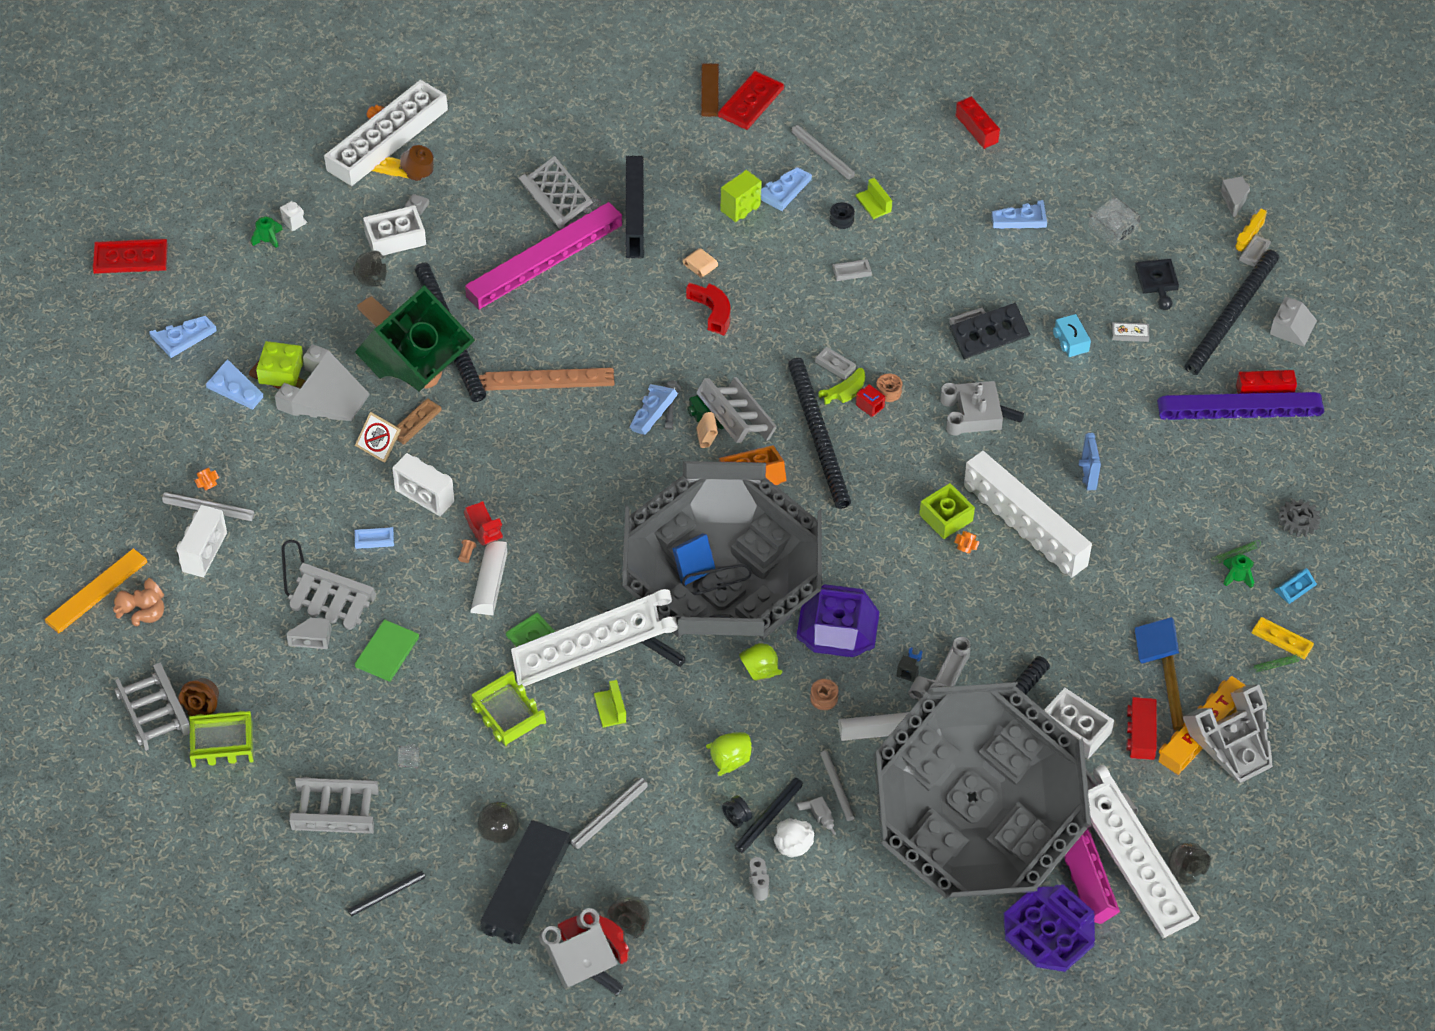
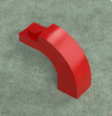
[686,282,731,336]
[464,501,503,545]
[558,914,629,964]

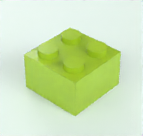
[721,170,761,222]
[256,341,303,387]
[919,483,975,539]

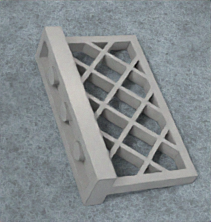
[519,156,593,230]

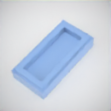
[354,527,394,549]

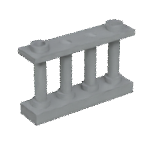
[696,377,777,443]
[114,662,190,751]
[290,777,379,834]

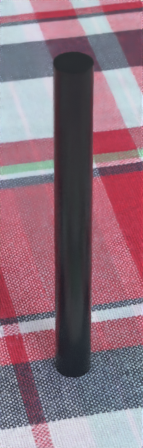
[347,871,425,917]

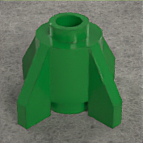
[250,217,283,248]
[1223,554,1255,588]

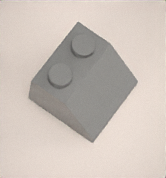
[1270,296,1317,347]

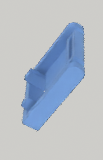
[1079,433,1101,490]

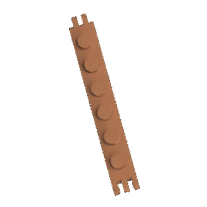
[479,368,614,390]

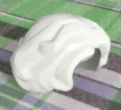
[774,818,814,857]

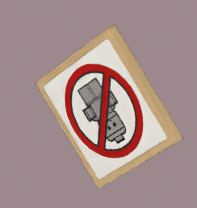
[355,412,401,463]

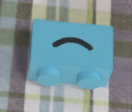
[1053,314,1091,357]

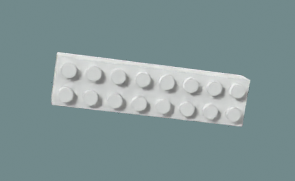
[324,80,448,186]
[964,451,1092,578]

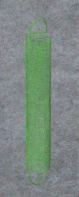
[1212,540,1261,564]
[1249,654,1300,672]

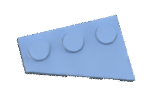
[992,200,1047,229]
[206,359,263,410]
[630,384,678,435]

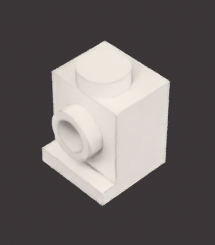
[280,201,307,232]

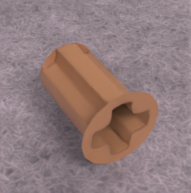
[458,540,476,563]

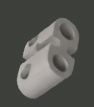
[749,857,769,901]

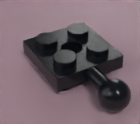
[1135,258,1179,310]

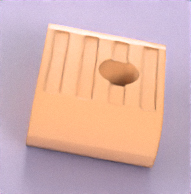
[683,248,718,278]
[696,412,718,448]

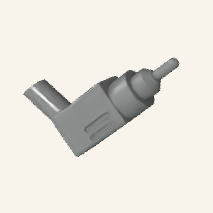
[795,796,836,835]

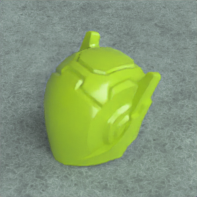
[739,643,783,681]
[706,732,751,776]

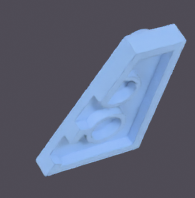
[761,167,812,211]
[149,316,217,358]

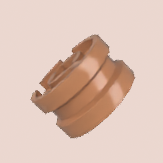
[876,373,903,402]
[810,679,839,710]

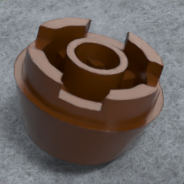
[400,145,434,181]
[179,678,219,716]

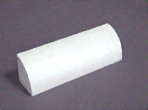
[470,541,508,615]
[838,712,909,741]

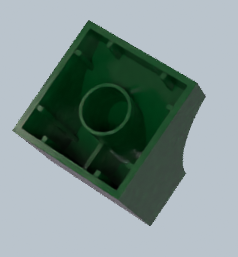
[355,285,475,392]

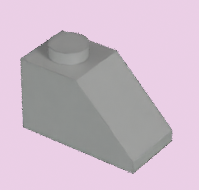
[1220,176,1250,217]
[287,617,332,649]

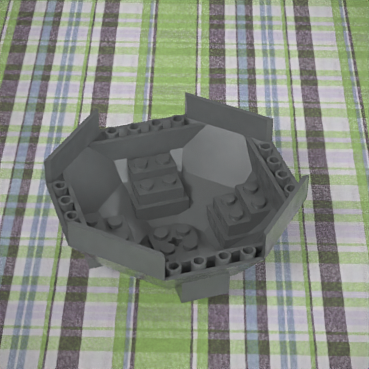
[622,461,822,640]
[873,682,1091,899]

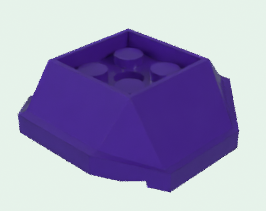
[797,584,880,658]
[1003,884,1095,972]

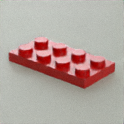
[718,71,784,130]
[93,239,168,274]

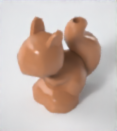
[113,578,164,626]

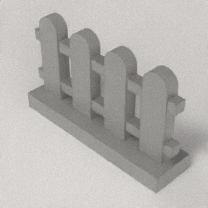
[288,563,376,630]

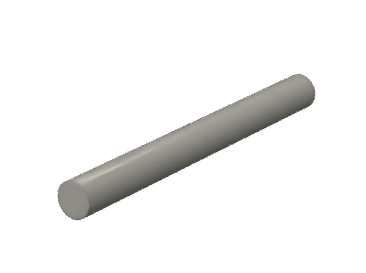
[820,750,855,821]

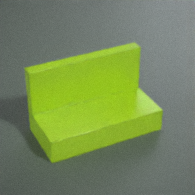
[855,178,892,219]
[594,680,626,727]

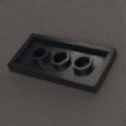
[949,302,1030,360]

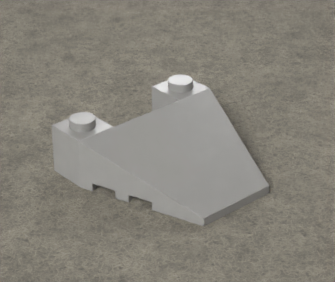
[275,344,370,421]
[1183,684,1272,783]

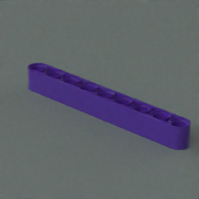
[1157,392,1324,420]

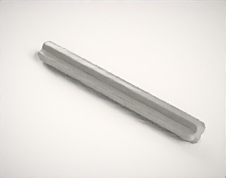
[792,125,855,180]
[162,492,254,521]
[571,778,648,849]

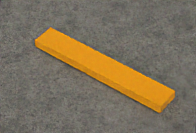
[45,548,147,633]

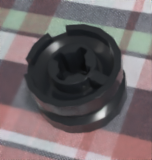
[829,202,855,229]
[722,795,752,828]

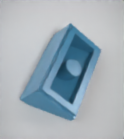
[1273,568,1317,604]

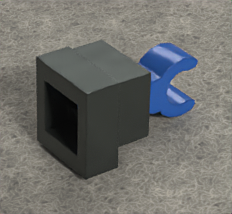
[896,647,922,682]

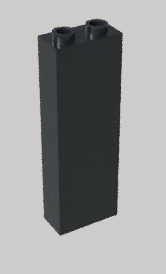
[626,156,644,258]
[480,820,570,945]

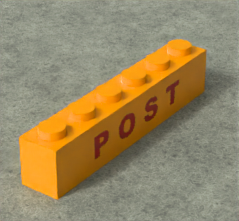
[1158,676,1246,775]

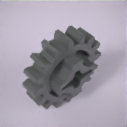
[1278,499,1321,537]

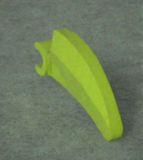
[818,368,865,405]

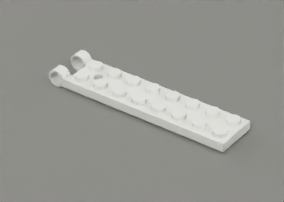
[511,589,678,686]
[1088,765,1200,938]

